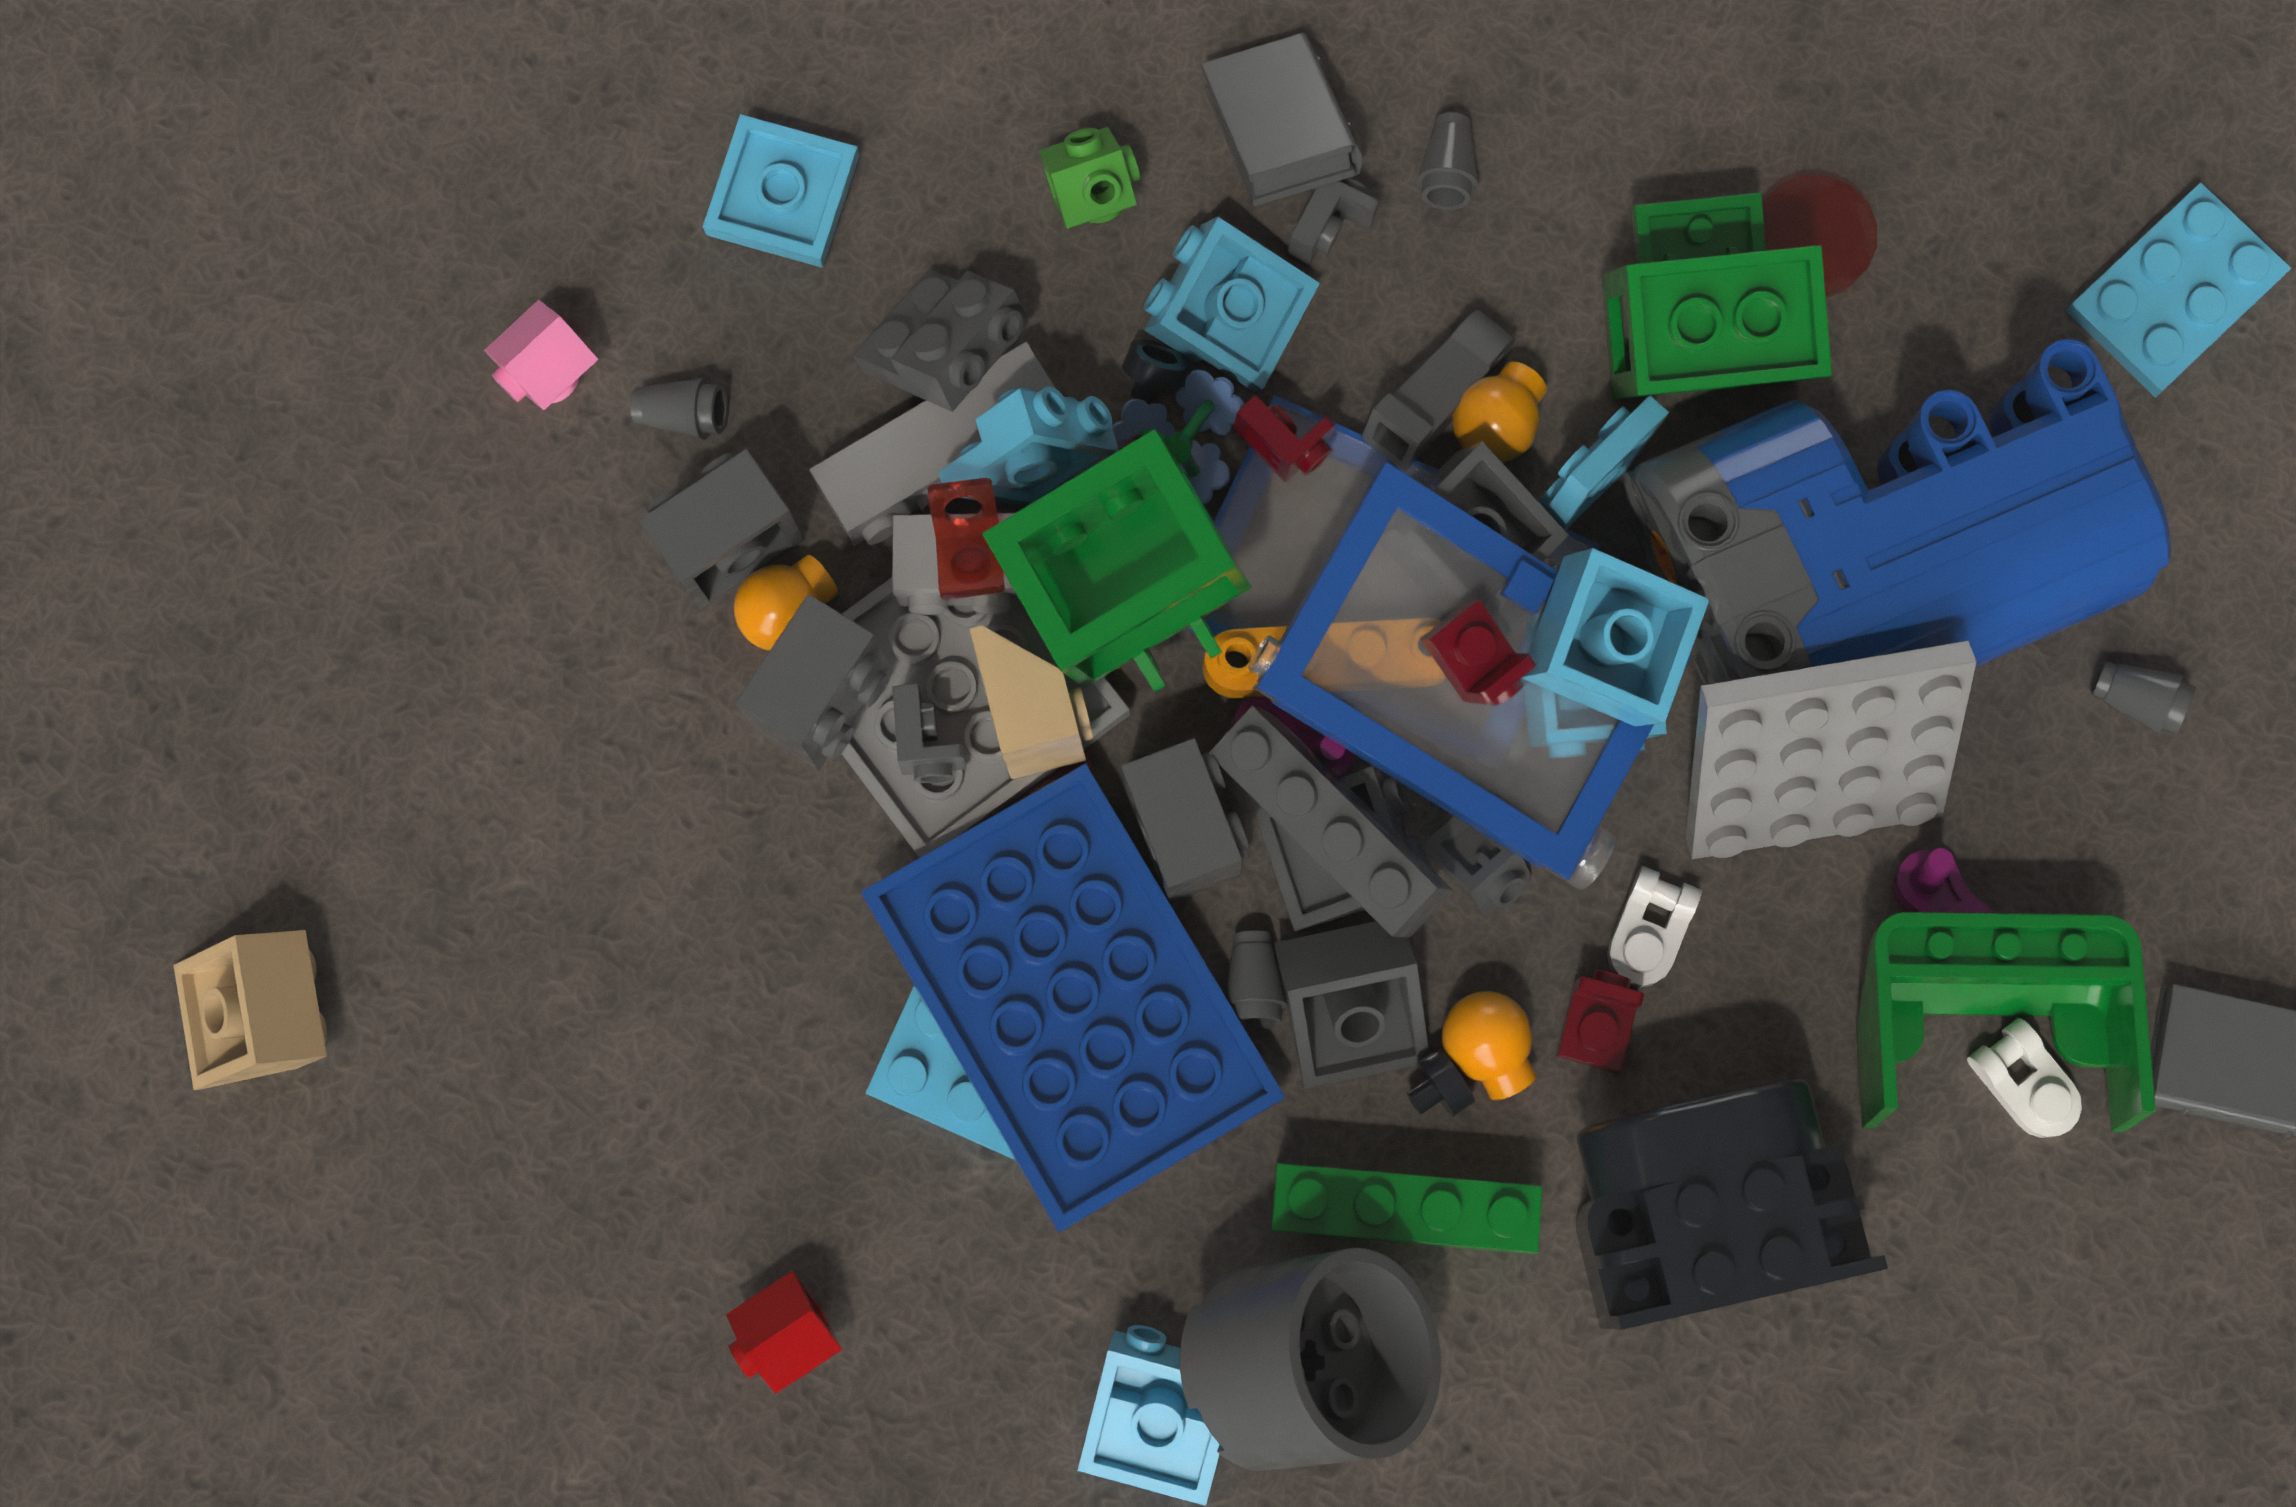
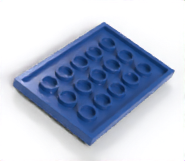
[861,764,1285,1234]

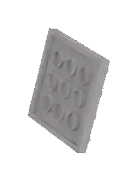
[842,577,1130,858]
[1686,641,1976,860]

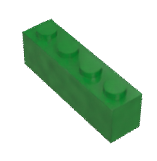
[1270,1163,1542,1254]

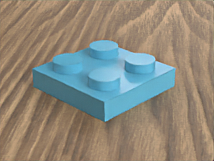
[702,114,860,268]
[1539,395,1669,532]

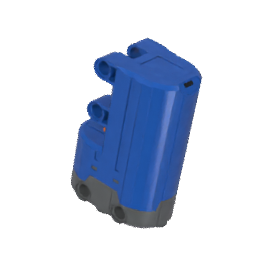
[1624,339,2171,685]

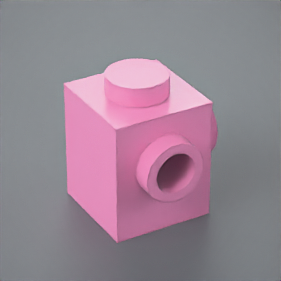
[484,300,598,410]

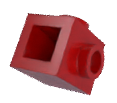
[726,1271,842,1394]

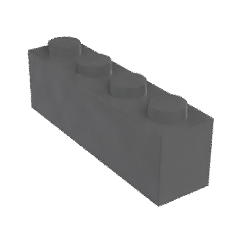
[1208,706,1454,938]

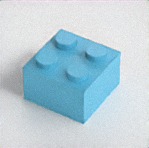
[1522,548,1709,726]

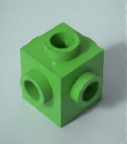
[1038,127,1140,229]

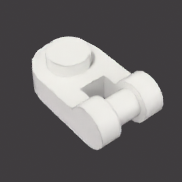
[1607,865,1702,988]
[1967,1018,2082,1138]

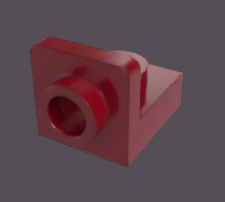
[1233,395,1336,483]
[1420,599,1536,706]
[1556,970,1645,1074]

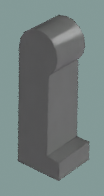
[1361,310,1516,472]

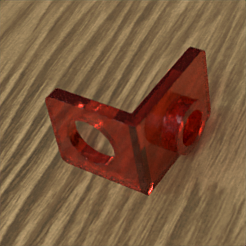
[927,478,1005,600]

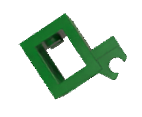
[1601,193,1832,400]
[982,429,1252,692]

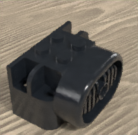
[1576,1078,1888,1330]

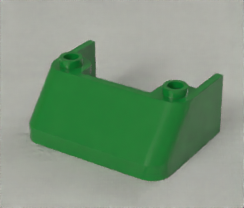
[1857,912,2156,1132]

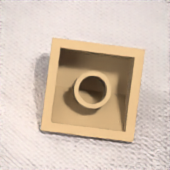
[969,625,1094,780]
[173,930,327,1090]

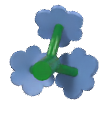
[1112,370,1245,504]

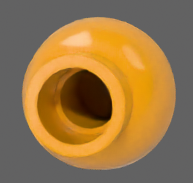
[1452,362,1547,463]
[734,554,838,651]
[1442,991,1537,1100]

